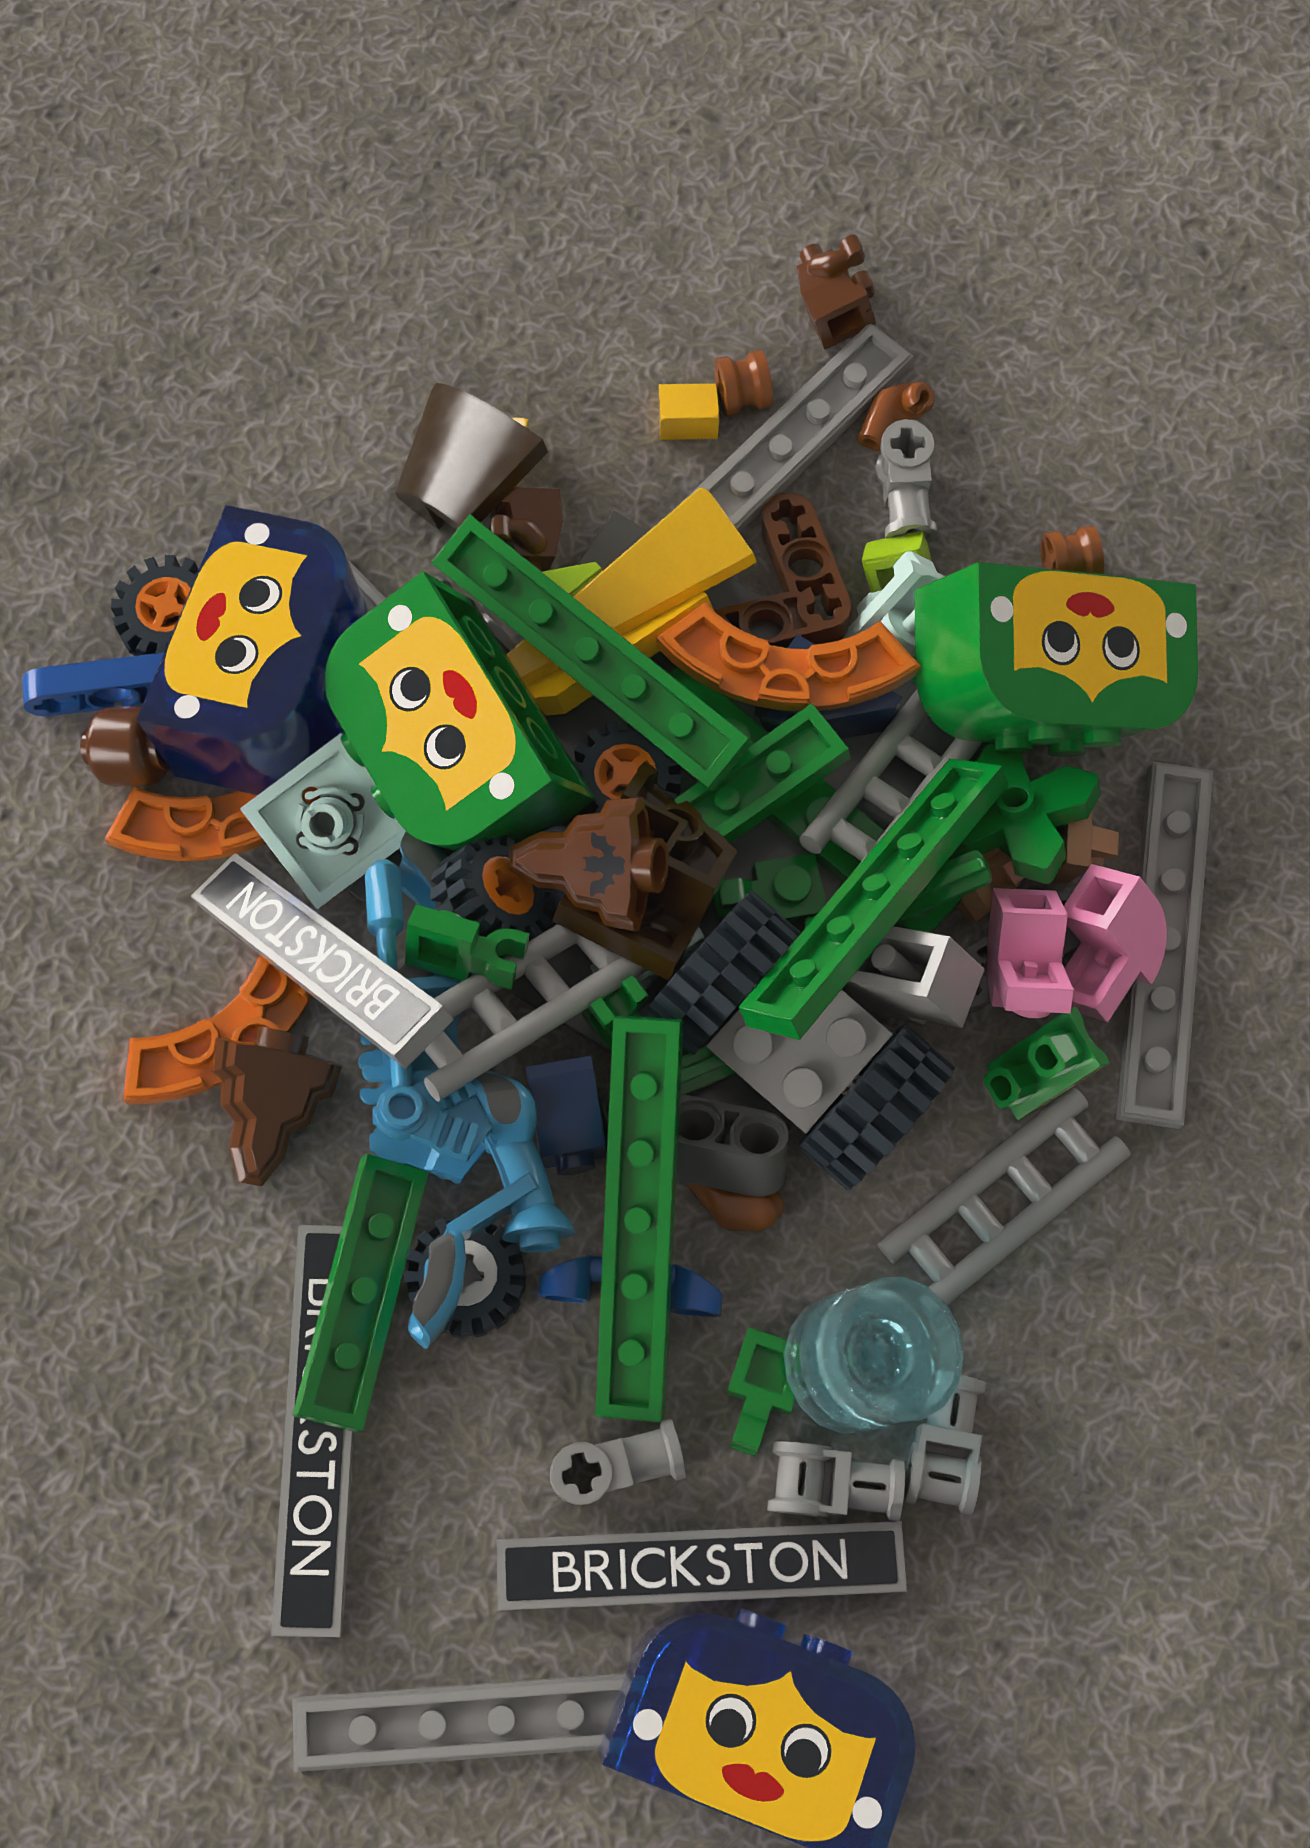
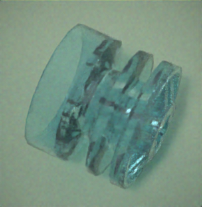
[784,1277,964,1434]

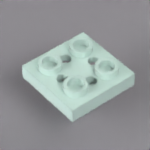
[240,733,406,909]

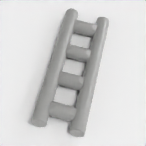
[800,689,983,872]
[424,924,648,1101]
[877,1087,1131,1315]

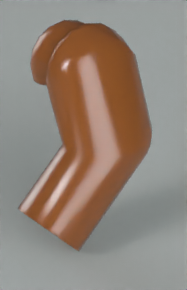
[857,382,935,452]
[686,1183,784,1232]

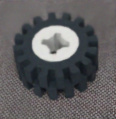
[405,1214,526,1338]

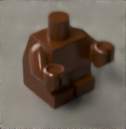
[797,234,876,350]
[488,487,563,572]

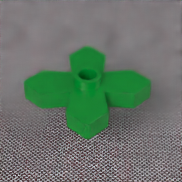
[952,744,1101,884]

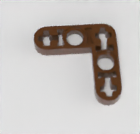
[714,492,851,648]

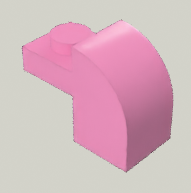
[1064,864,1167,1023]
[987,888,1074,1018]

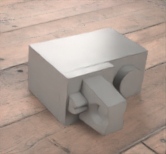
[842,926,984,1028]

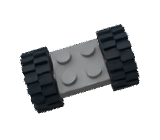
[645,890,955,1190]

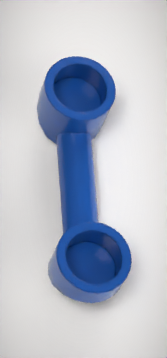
[538,1255,723,1317]

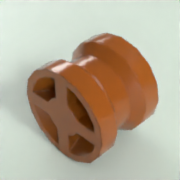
[714,349,773,417]
[1040,525,1104,575]

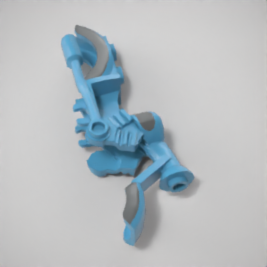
[358,831,576,1349]

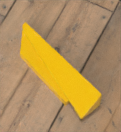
[507,488,757,716]

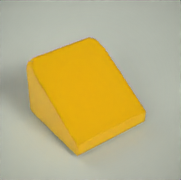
[659,384,719,440]

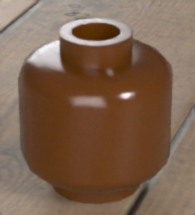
[80,706,179,787]

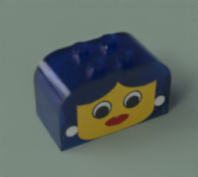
[137,505,369,795]
[597,1608,915,1848]

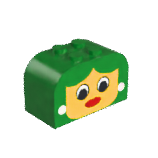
[914,562,1198,757]
[325,571,596,851]

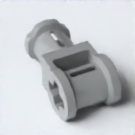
[875,419,938,544]
[903,1371,986,1516]
[550,1418,686,1505]
[767,1441,905,1521]

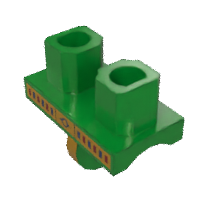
[983,1007,1110,1120]

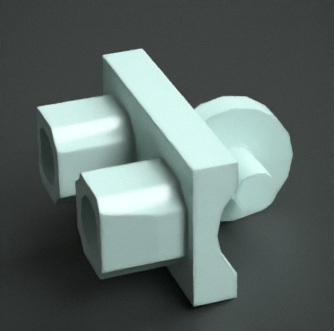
[844,551,945,656]

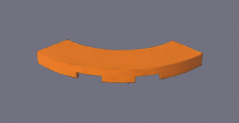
[656,602,921,711]
[105,731,327,861]
[123,955,313,1104]

